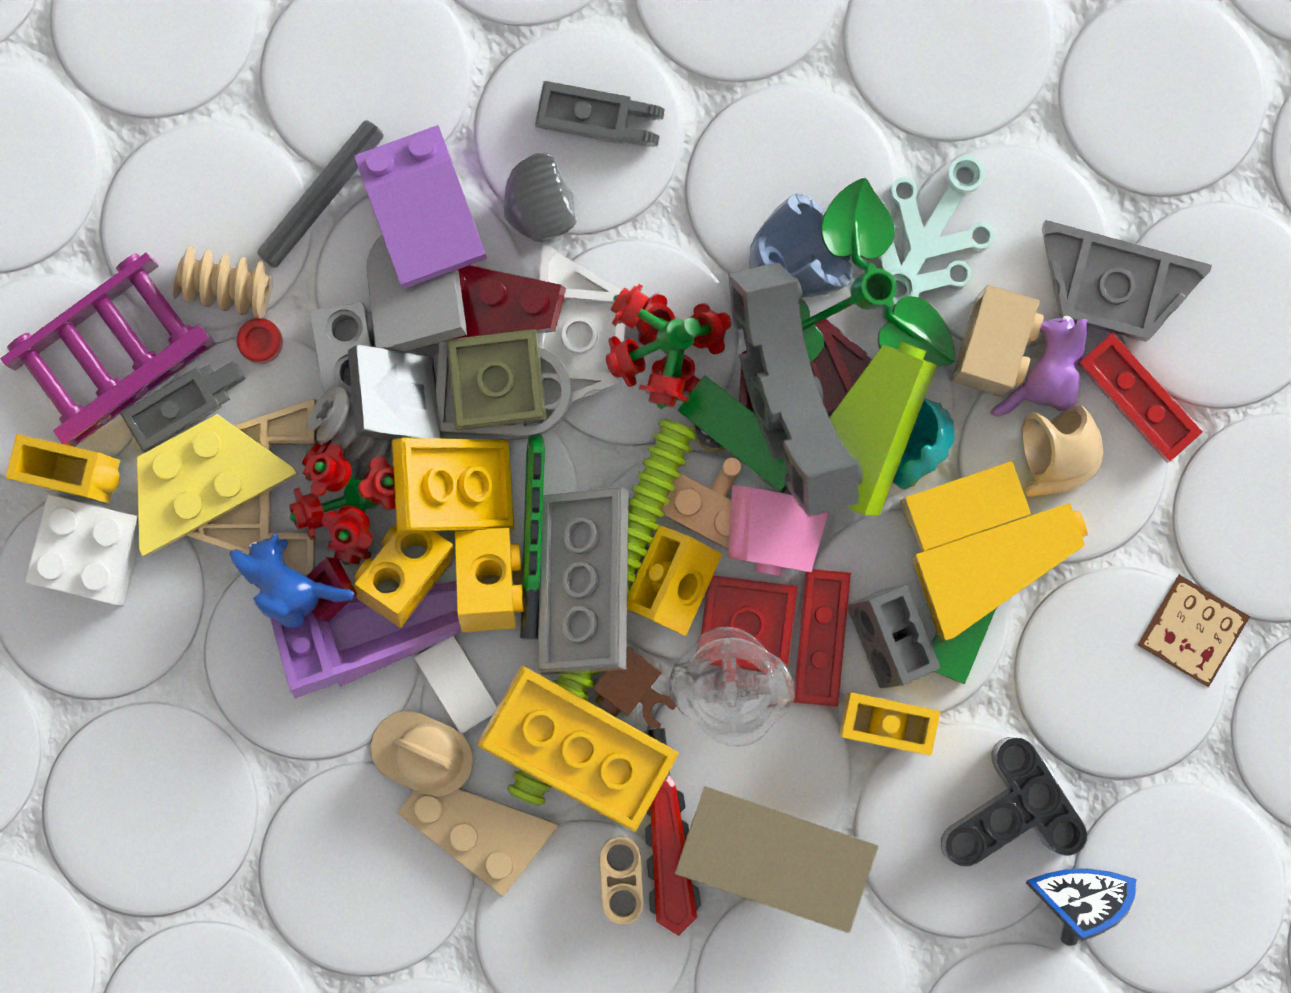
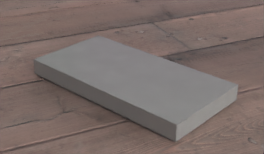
[538,487,629,675]

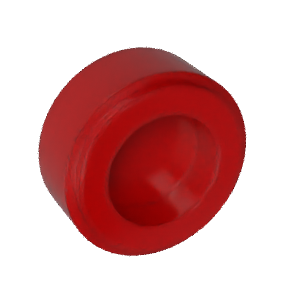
[237,318,283,364]

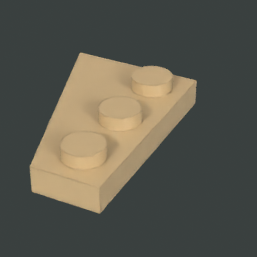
[397,788,560,897]

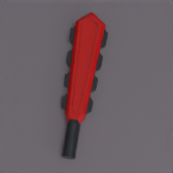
[645,728,701,936]

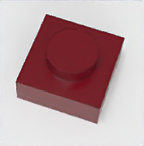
[306,557,357,621]

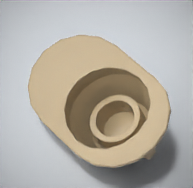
[370,711,473,797]

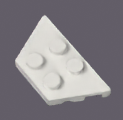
[538,245,625,405]

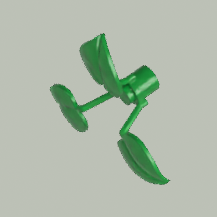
[799,178,956,367]

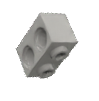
[309,302,375,396]

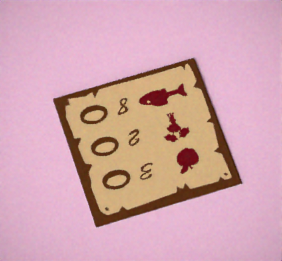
[1138,574,1250,687]

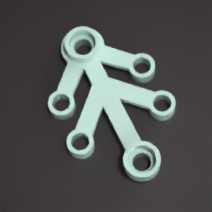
[880,155,995,311]

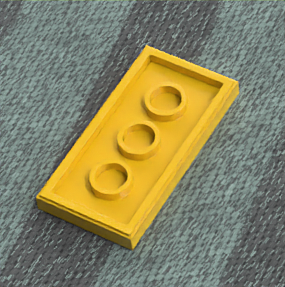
[476,665,679,832]

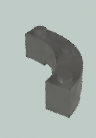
[728,262,863,517]

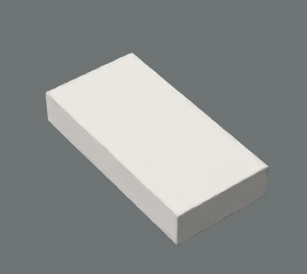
[414,636,498,734]

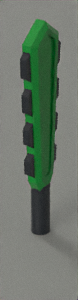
[520,435,545,639]

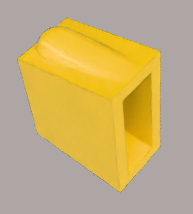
[5,434,120,503]

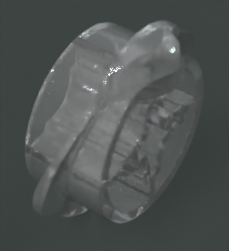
[669,627,795,747]

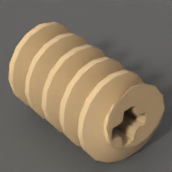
[173,245,273,319]

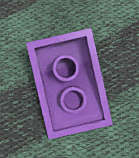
[354,125,487,289]

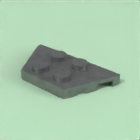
[1042,220,1212,342]

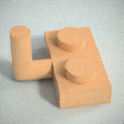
[661,458,741,550]

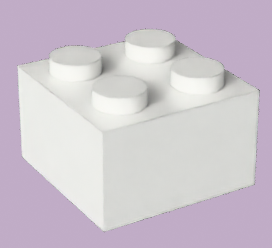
[25,495,139,606]

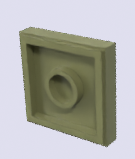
[446,329,547,431]

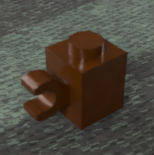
[593,645,676,729]

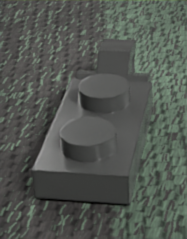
[120,361,245,453]

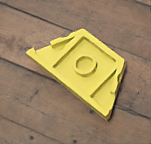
[137,414,299,557]

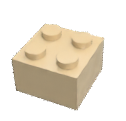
[951,285,1043,397]

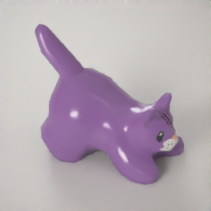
[991,316,1088,417]

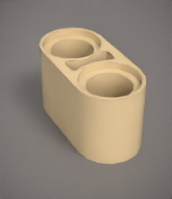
[600,835,643,925]

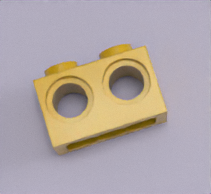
[354,523,454,629]

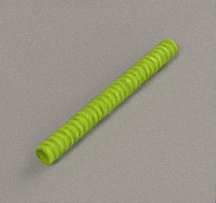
[507,419,697,806]

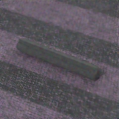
[257,120,383,268]

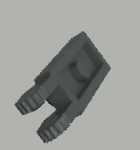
[535,81,665,147]

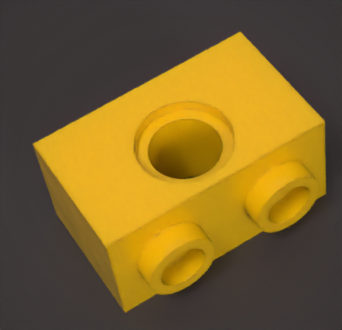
[627,525,723,636]
[455,528,523,632]
[838,692,941,756]

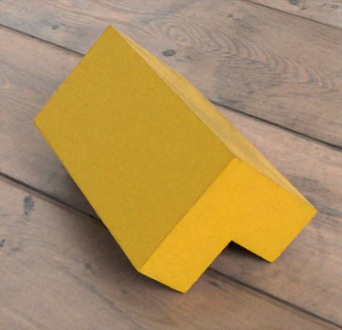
[900,461,1031,552]

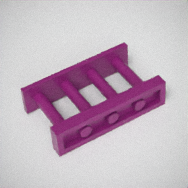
[0,252,216,447]

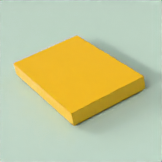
[392,438,514,532]

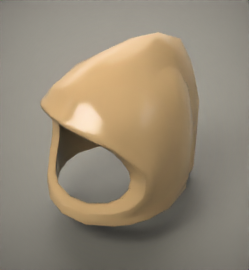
[1022,405,1104,497]

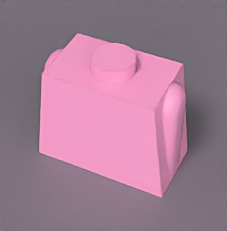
[728,485,829,576]

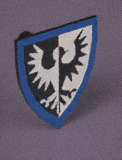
[1026,869,1137,946]

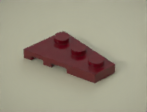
[424,265,566,347]

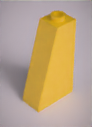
[911,503,1087,643]

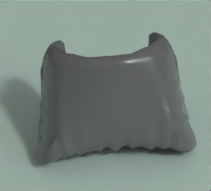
[504,153,577,242]

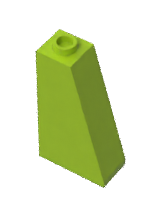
[830,342,937,517]

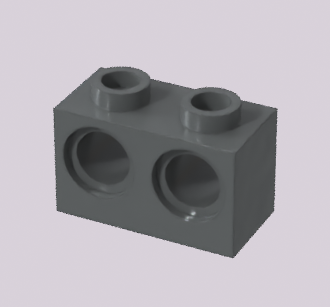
[847,584,941,688]

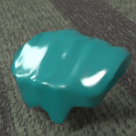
[893,398,955,490]

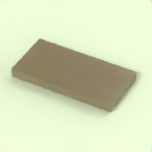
[675,786,878,933]

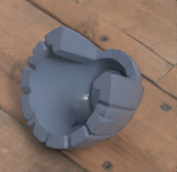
[749,193,852,297]

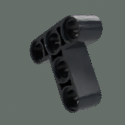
[941,737,1087,866]

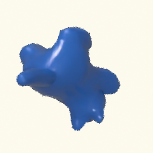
[230,533,354,628]

